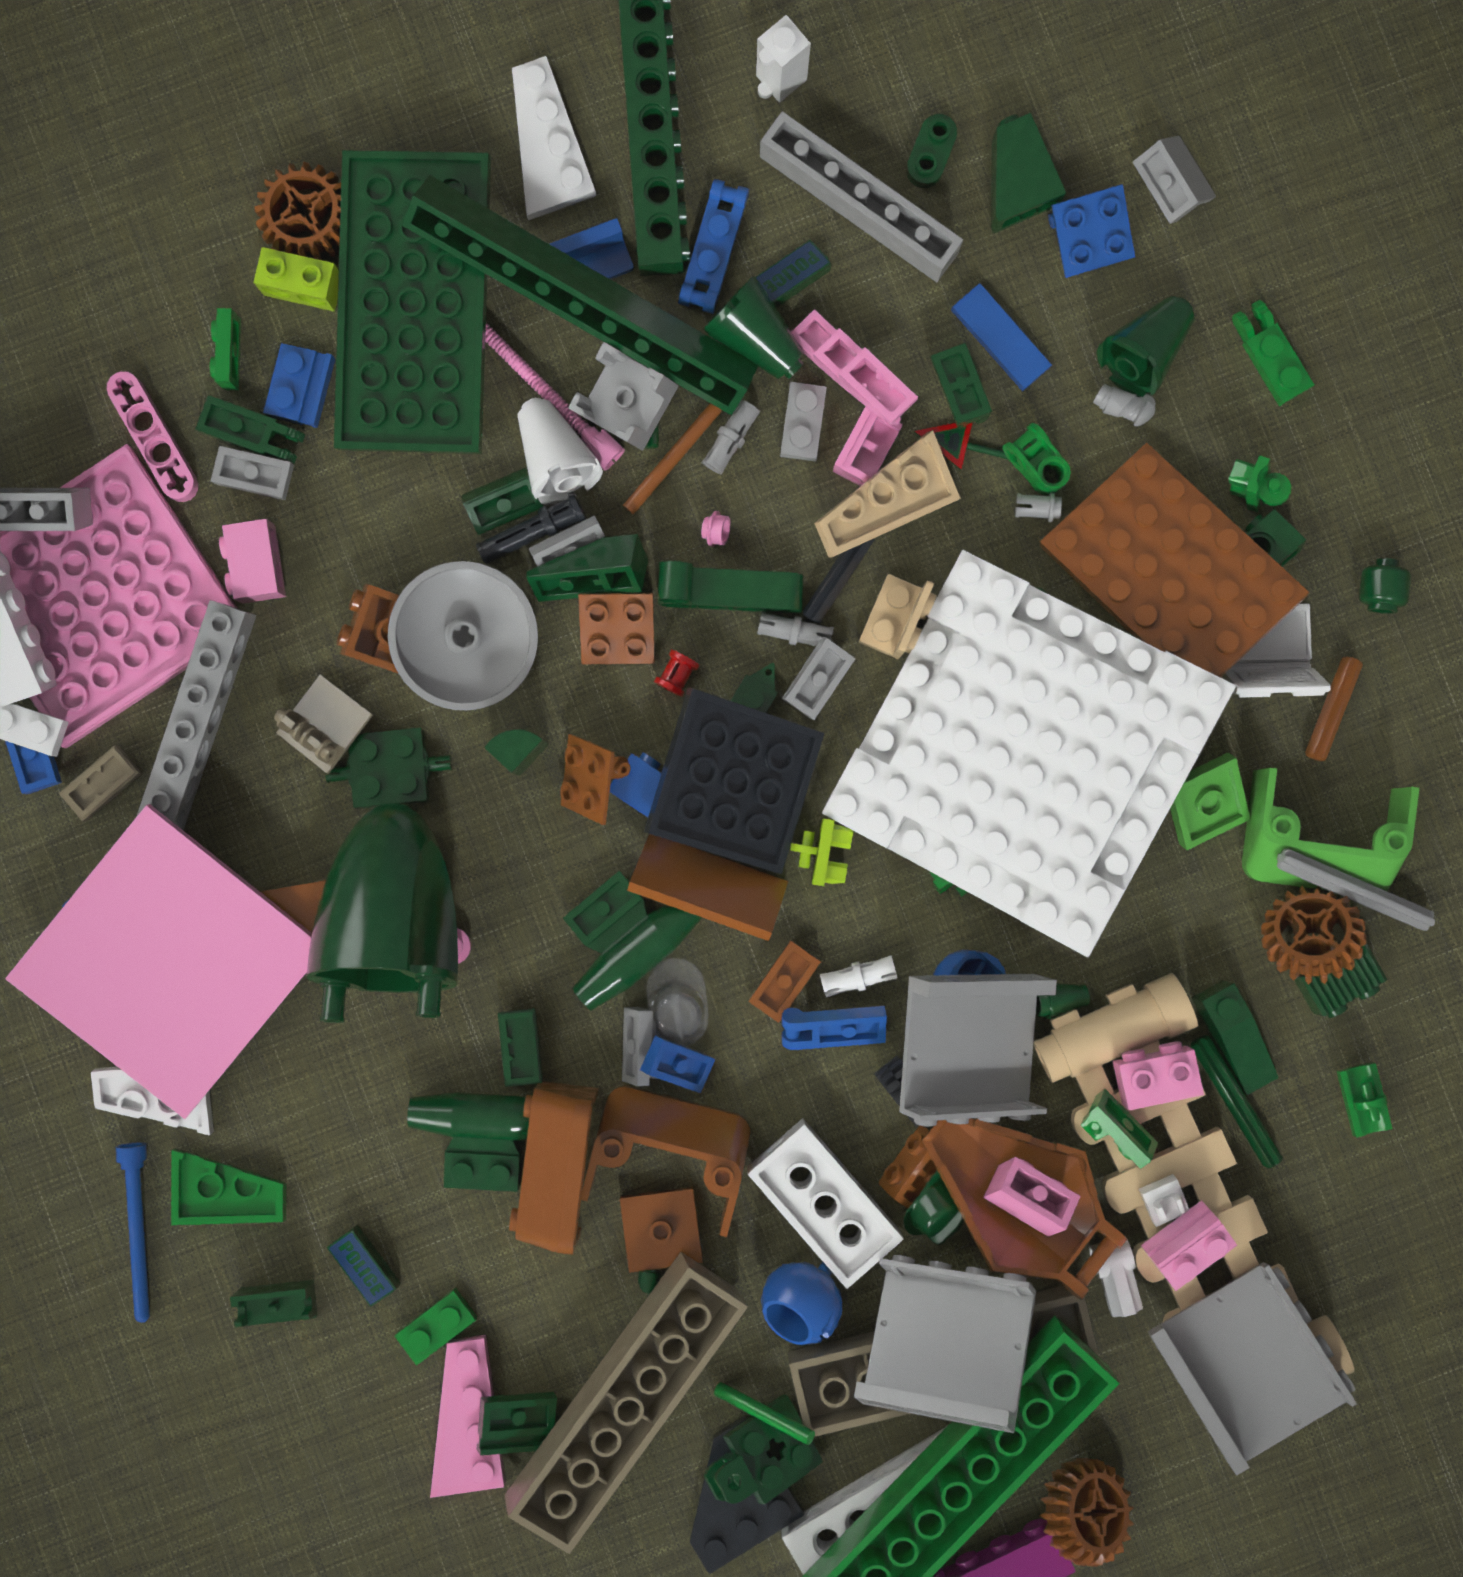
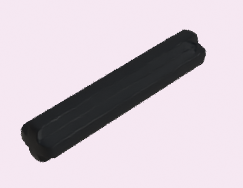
[803,538,876,624]

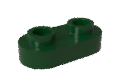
[906,114,957,188]

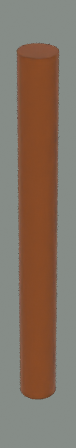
[622,403,723,515]

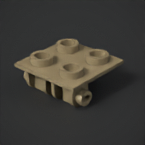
[274,675,373,774]

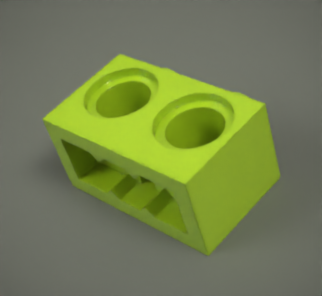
[253,247,339,312]

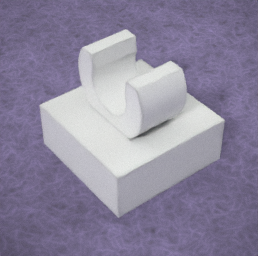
[1139,1174,1189,1227]

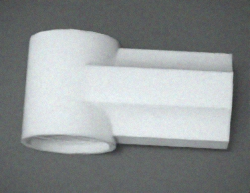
[1089,1236,1143,1317]

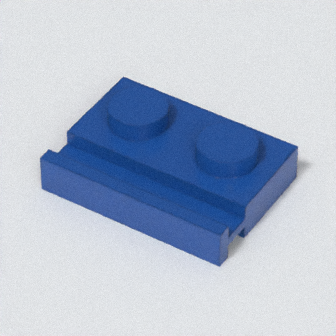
[263,343,335,428]

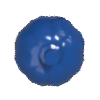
[761,1262,842,1345]

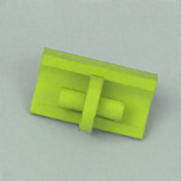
[790,818,853,886]

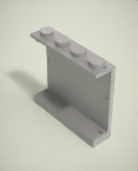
[899,974,1057,1126]
[854,1255,1036,1433]
[1147,1262,1357,1476]

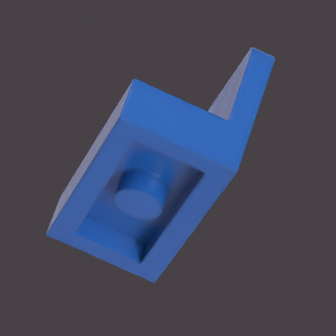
[550,218,634,279]

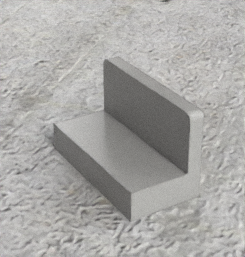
[1133,136,1216,224]

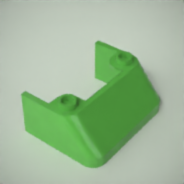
[1242,768,1419,891]

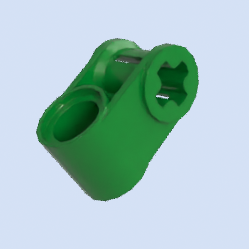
[1002,423,1071,495]

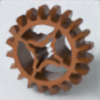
[254,161,341,260]
[1261,886,1366,985]
[1039,1458,1135,1567]

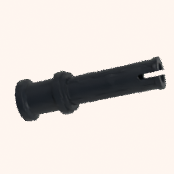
[476,491,586,565]

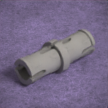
[702,400,760,475]
[757,611,834,646]

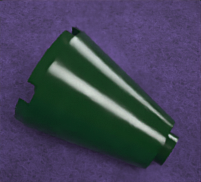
[703,276,804,379]
[1096,296,1195,397]

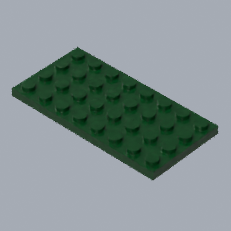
[334,150,491,454]

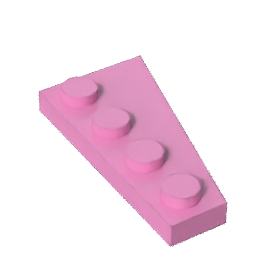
[430,1335,506,1498]

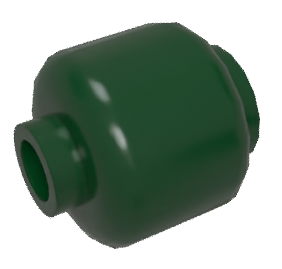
[1359,558,1411,614]

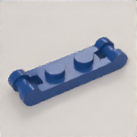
[678,178,750,314]

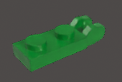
[1231,300,1314,407]

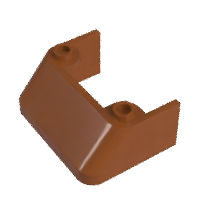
[509,1081,599,1255]
[581,1085,750,1237]

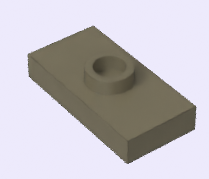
[59,745,143,821]

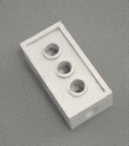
[747,1118,904,1289]

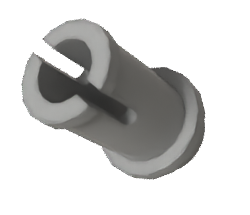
[1015,492,1062,522]

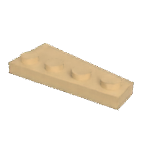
[814,430,961,558]

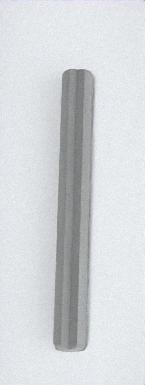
[1276,848,1435,931]

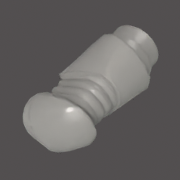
[1093,383,1156,426]

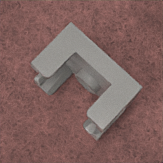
[568,342,678,451]

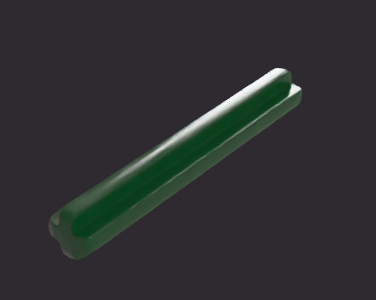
[1191,1035,1283,1168]

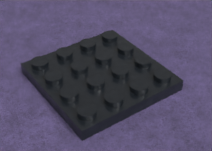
[644,688,825,874]

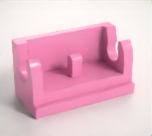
[833,407,903,486]

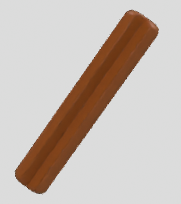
[1305,656,1363,761]

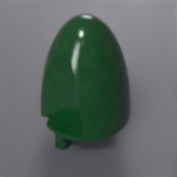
[306,803,458,1023]

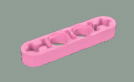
[107,371,198,502]

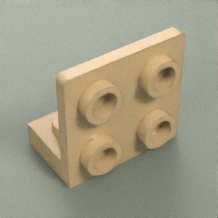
[858,574,937,659]

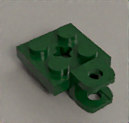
[704,1395,824,1505]

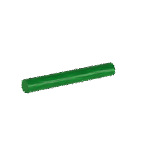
[714,1382,815,1445]

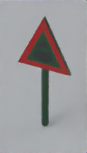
[914,422,1008,471]

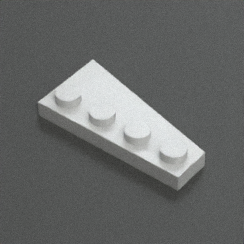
[512,56,596,220]

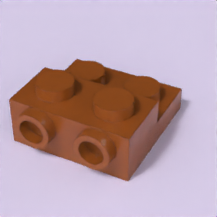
[337,584,400,674]

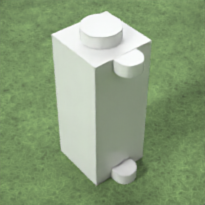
[756,15,811,103]

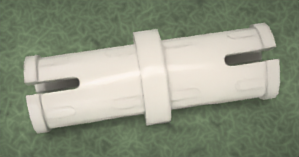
[820,955,897,997]

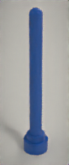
[115,1142,150,1323]

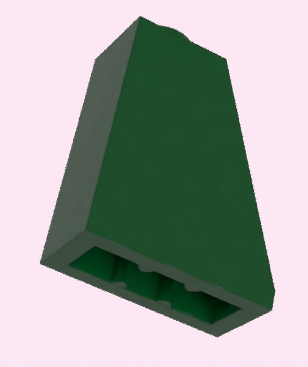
[991,113,1066,234]

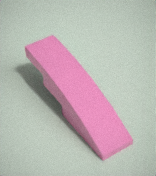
[791,309,918,425]

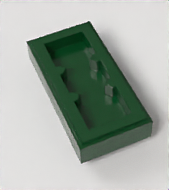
[498,1008,543,1087]

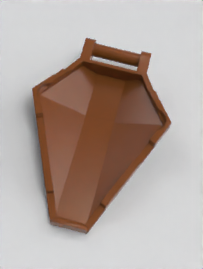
[922,1118,1127,1300]

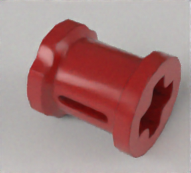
[654,649,700,697]

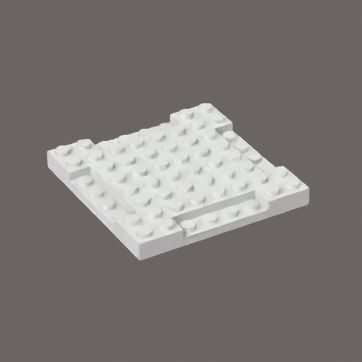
[822,550,1236,958]

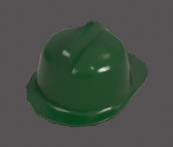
[903,1170,965,1245]

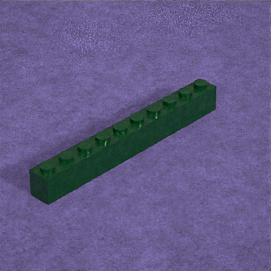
[402,175,758,415]

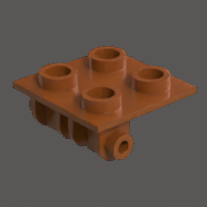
[578,593,655,664]
[560,734,631,825]

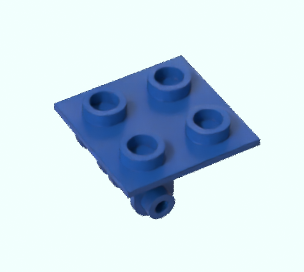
[1048,184,1135,278]

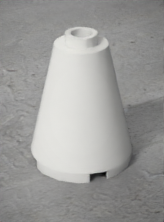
[518,398,603,505]

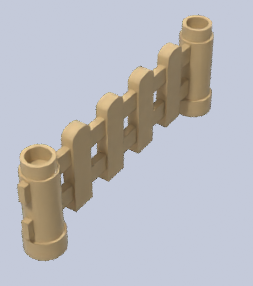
[1033,973,1354,1375]

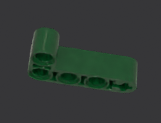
[658,561,804,613]

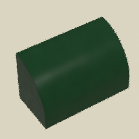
[484,730,549,776]

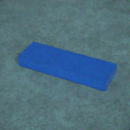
[951,283,1052,392]

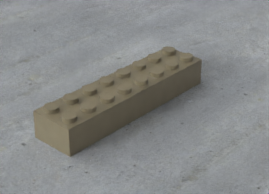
[504,1252,748,1554]
[788,1286,1099,1437]

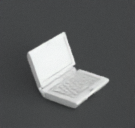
[1221,604,1331,698]

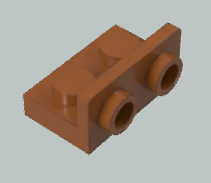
[879,1125,937,1208]

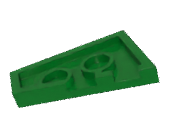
[171,1149,286,1225]

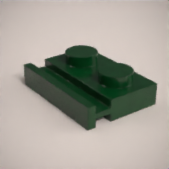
[476,1392,557,1456]

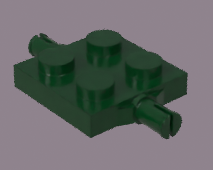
[325,728,452,809]

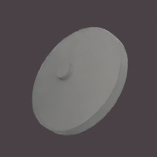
[388,561,538,711]

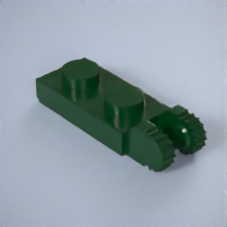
[195,395,305,464]

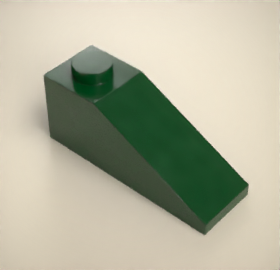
[526,534,648,602]
[1191,980,1279,1095]

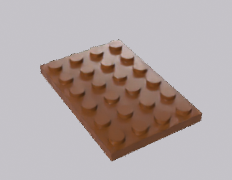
[1040,443,1309,678]

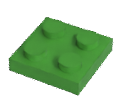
[1170,753,1250,850]

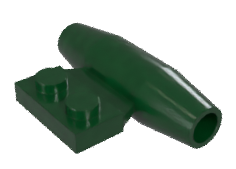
[563,871,703,1011]
[407,1092,530,1192]

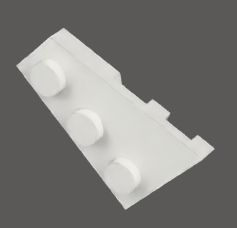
[91,1067,214,1135]

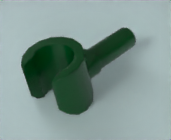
[638,1269,660,1294]

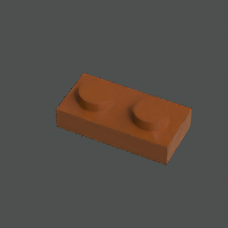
[748,940,821,1023]

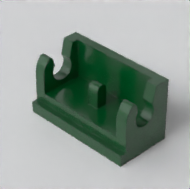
[930,343,992,430]
[230,1279,318,1328]

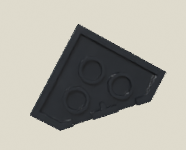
[690,1415,804,1574]

